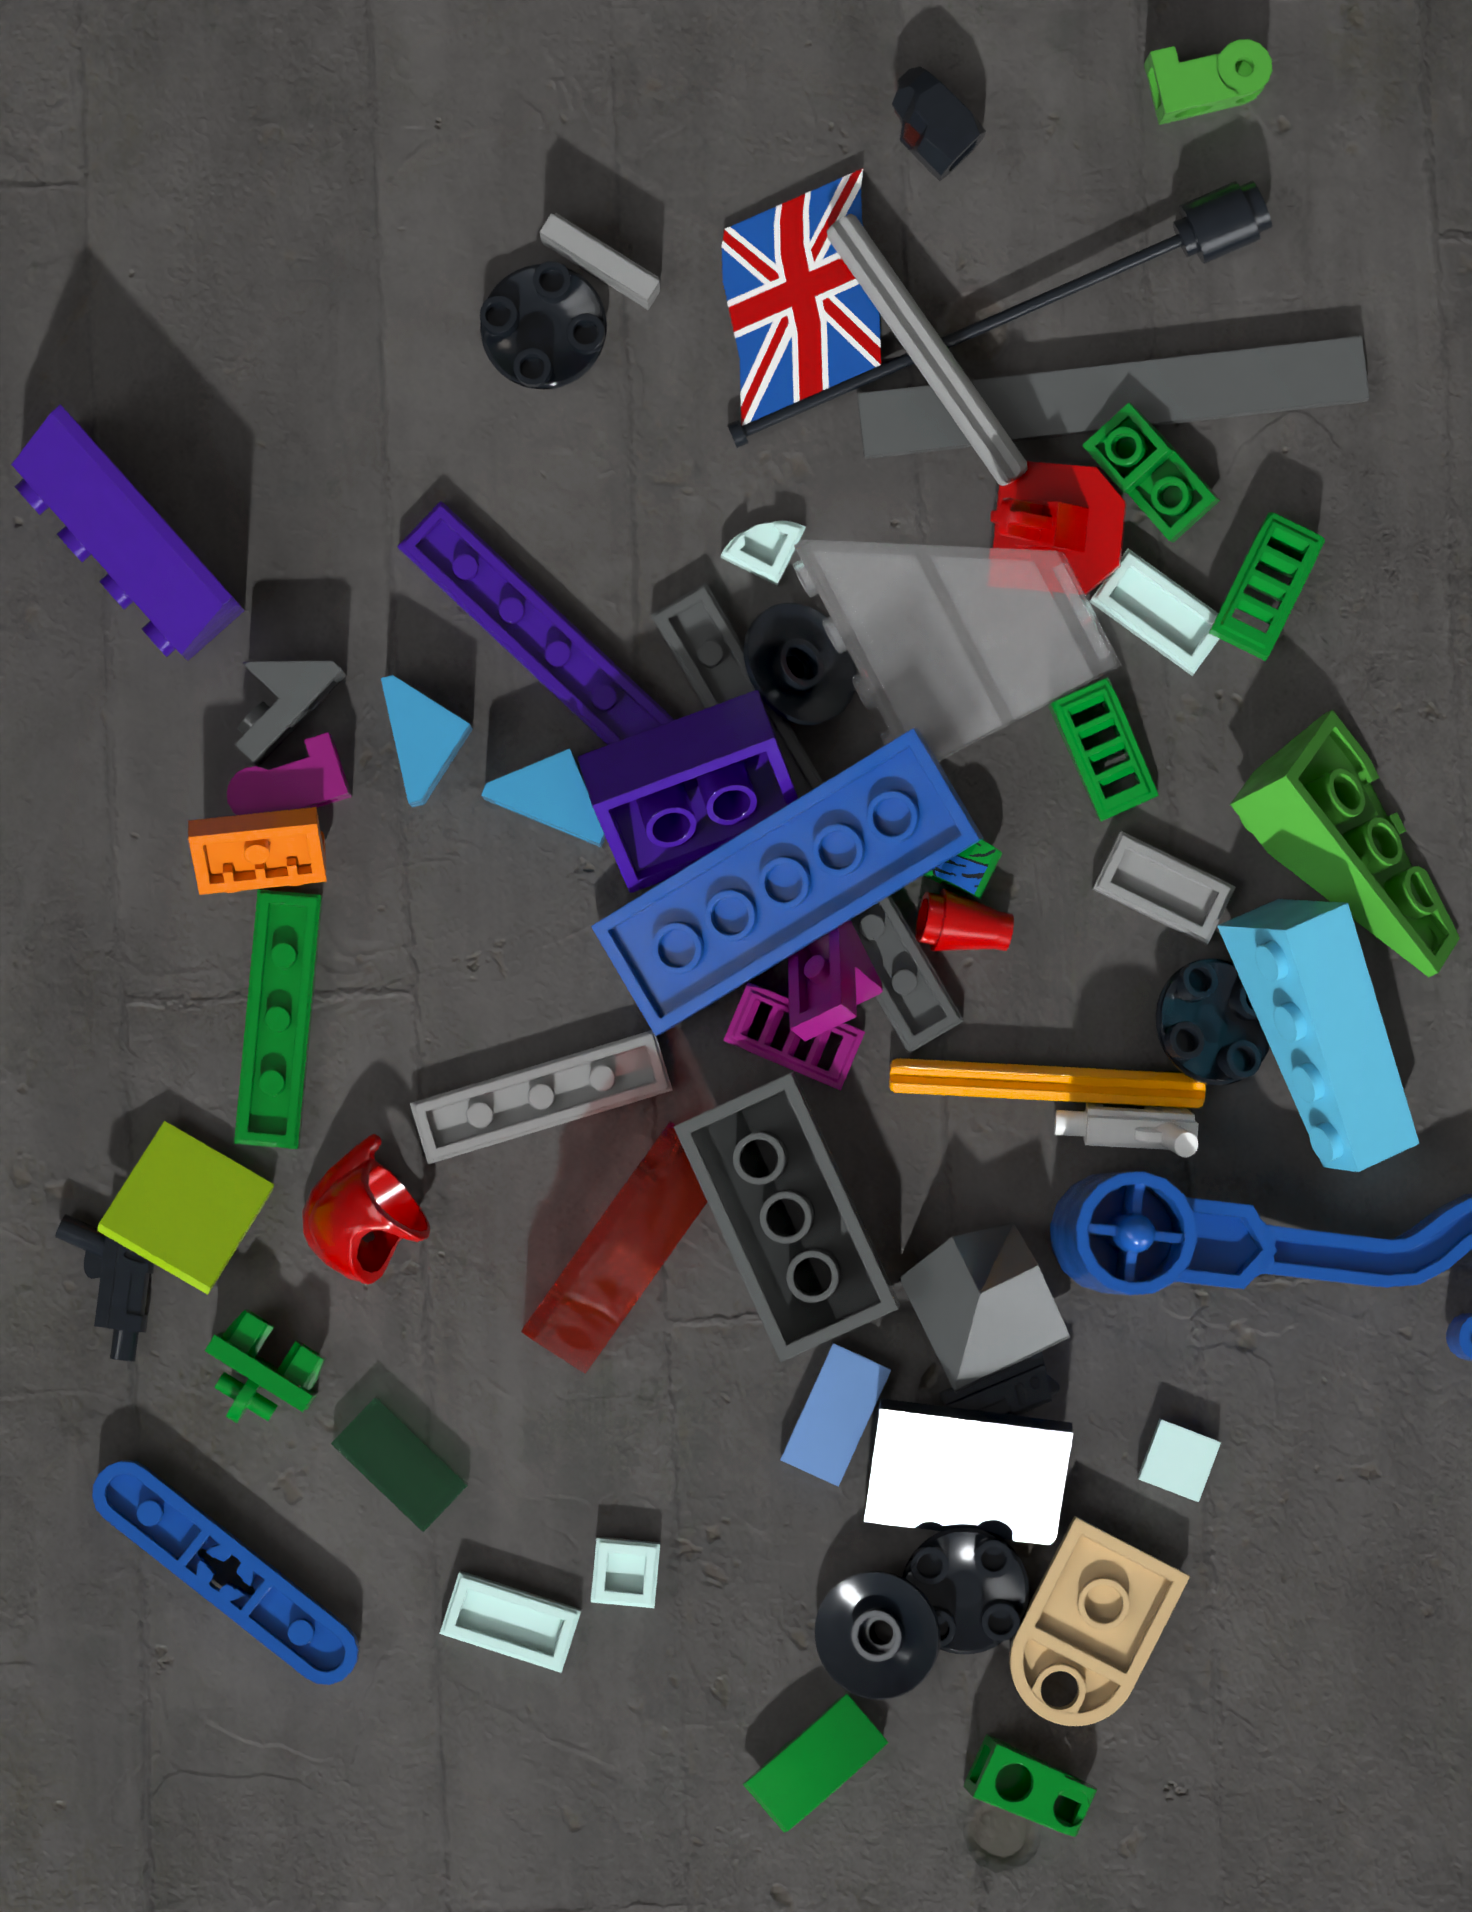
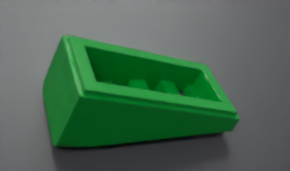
[1209,512,1325,661]
[1048,677,1159,822]

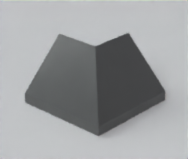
[899,1222,1070,1393]

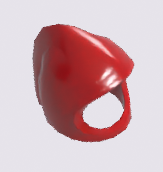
[302,1133,430,1284]

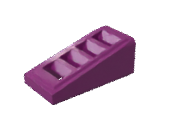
[723,982,865,1091]

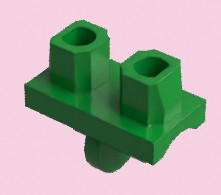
[205,1309,326,1424]

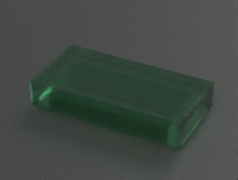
[331,1396,469,1532]

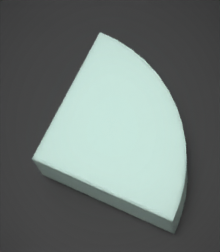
[721,520,806,586]

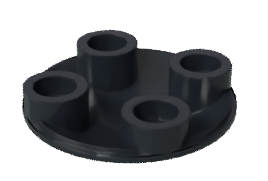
[480,262,607,390]
[1156,959,1270,1085]
[902,1527,1029,1654]

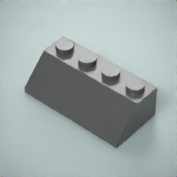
[673,1072,901,1362]

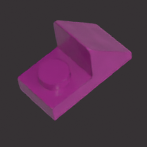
[788,920,883,1041]

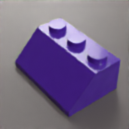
[577,690,799,893]

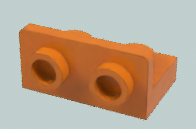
[188,807,327,895]

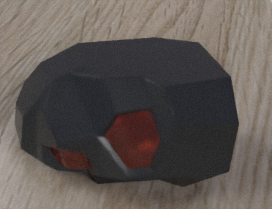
[892,66,986,181]

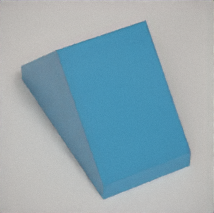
[381,675,473,807]
[481,749,606,848]

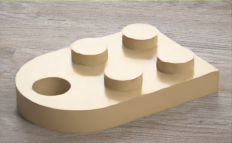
[1009,1516,1190,1726]

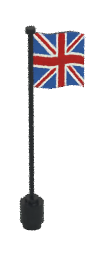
[722,168,1272,448]

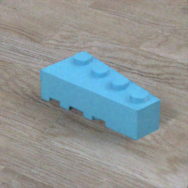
[1217,899,1420,1172]

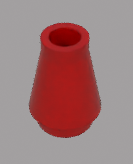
[916,888,1014,951]

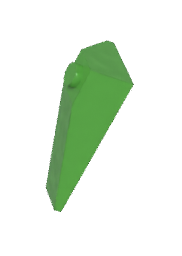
[1230,710,1460,977]

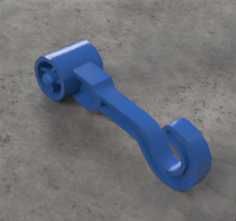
[1050,1171,1472,1361]

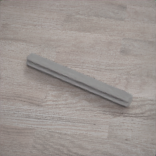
[827,214,1027,486]

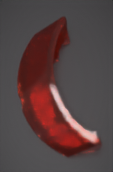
[521,1121,707,1374]

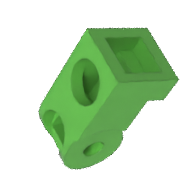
[1144,39,1272,125]

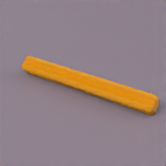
[889,1058,1206,1108]

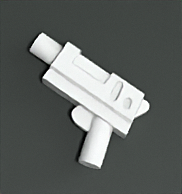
[1054,1103,1199,1157]

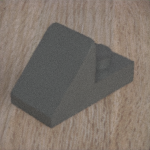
[235,661,347,767]

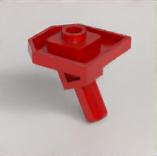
[989,461,1127,596]

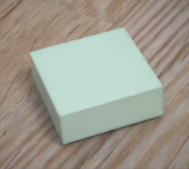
[1137,1418,1221,1502]
[591,1537,661,1608]

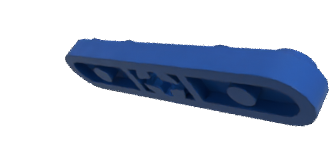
[92,1460,360,1685]

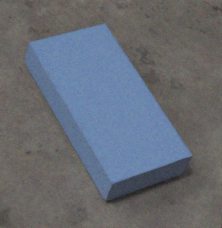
[780,1343,891,1487]

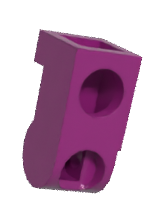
[226,732,352,815]

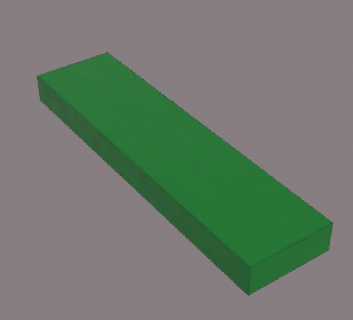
[234,889,323,1149]

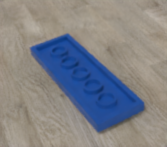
[591,728,984,1036]

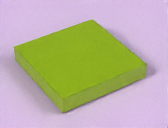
[97,1121,275,1295]

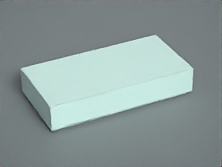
[1089,548,1219,676]
[439,1571,582,1673]

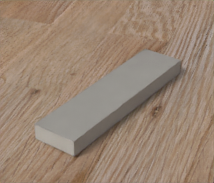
[410,1030,673,1164]

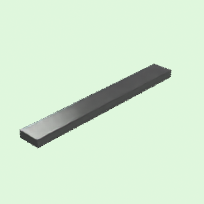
[857,336,1370,459]
[651,583,964,1054]

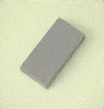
[539,213,660,310]
[1092,831,1236,945]

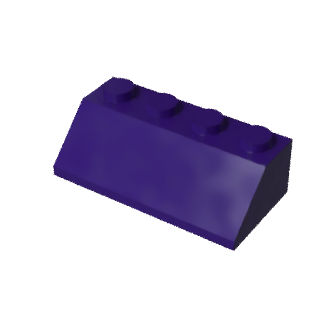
[11,404,245,661]

